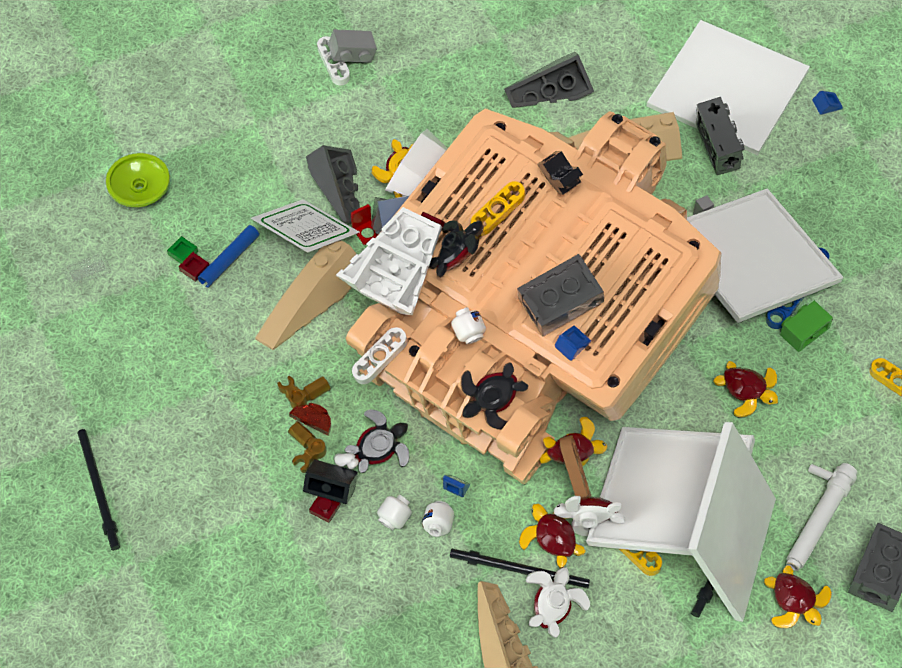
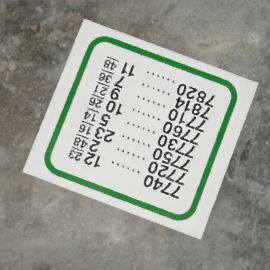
[251,199,360,253]

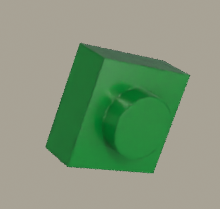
[167,236,198,263]

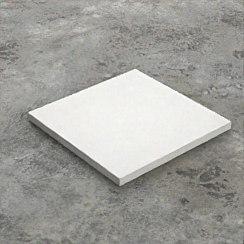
[646,20,810,156]
[687,188,843,323]
[688,422,776,622]
[586,427,755,556]

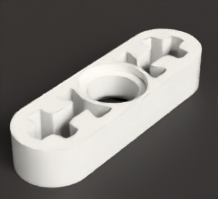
[317,36,350,86]
[352,327,407,384]

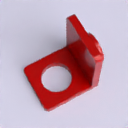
[351,204,379,245]

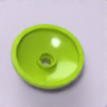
[106,153,170,207]

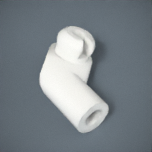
[334,453,359,470]

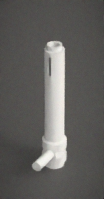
[786,463,857,571]

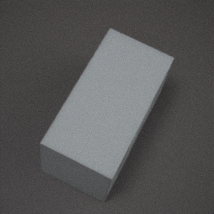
[693,195,714,215]

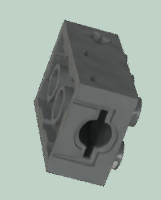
[696,96,745,175]
[517,254,604,336]
[848,523,902,612]

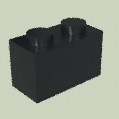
[303,459,358,504]

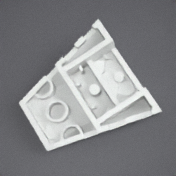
[385,129,448,197]
[336,207,442,315]

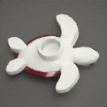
[554,496,625,536]
[526,567,590,638]

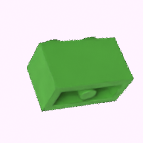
[780,300,833,352]

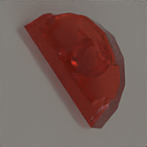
[289,403,331,436]

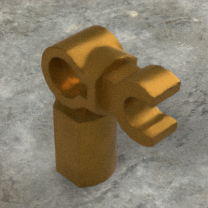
[277,376,330,410]
[288,421,327,473]

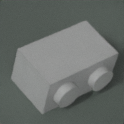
[328,29,377,63]

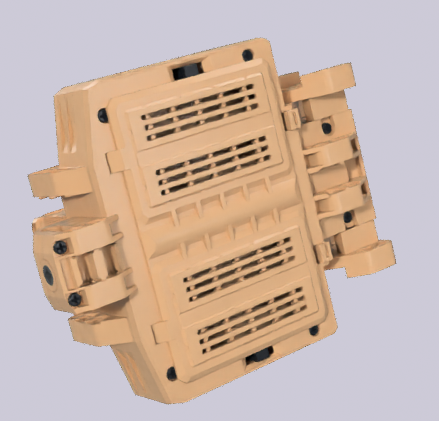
[346,109,721,485]

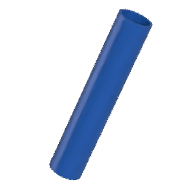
[198,225,260,288]

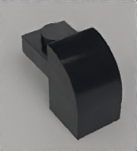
[537,151,583,195]

